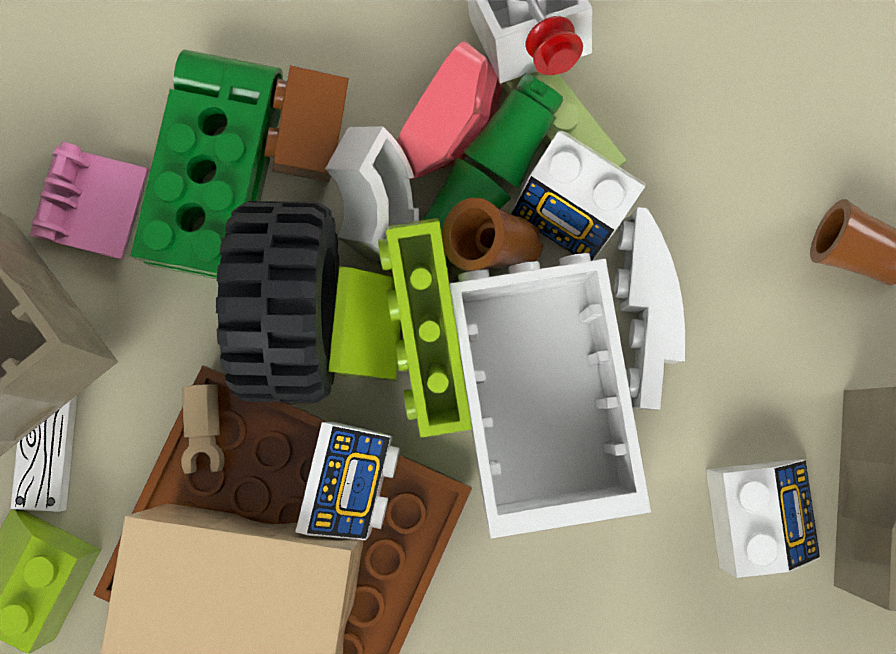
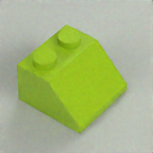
[328,266,408,381]
[0,509,101,654]

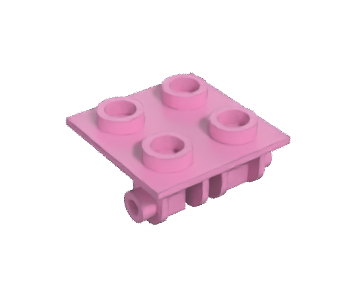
[29,142,149,260]

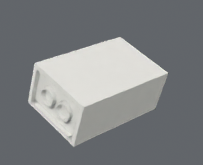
[449,253,651,538]

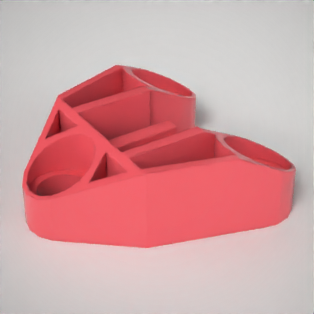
[397,41,502,180]

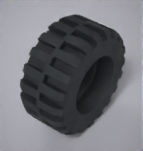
[216,201,340,403]

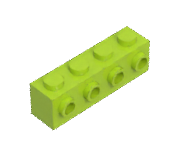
[378,218,472,438]

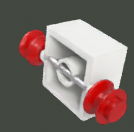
[467,0,592,83]

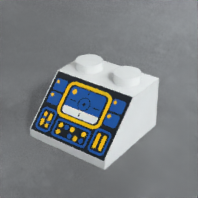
[510,131,645,261]
[295,422,400,540]
[706,459,820,578]

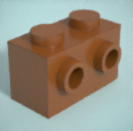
[265,65,349,182]

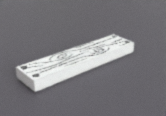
[10,395,78,512]

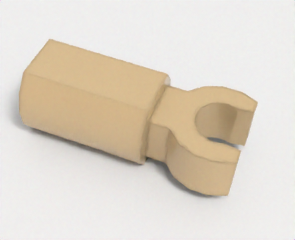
[181,384,225,474]

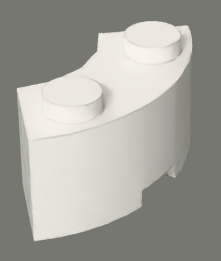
[325,126,419,264]

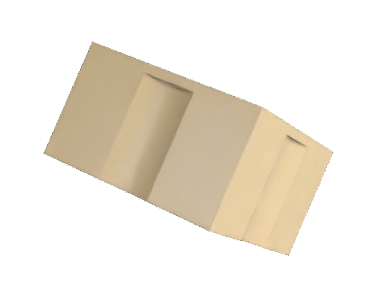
[100,503,363,654]

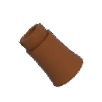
[442,198,543,271]
[810,199,896,285]

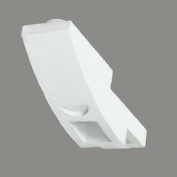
[614,207,686,410]

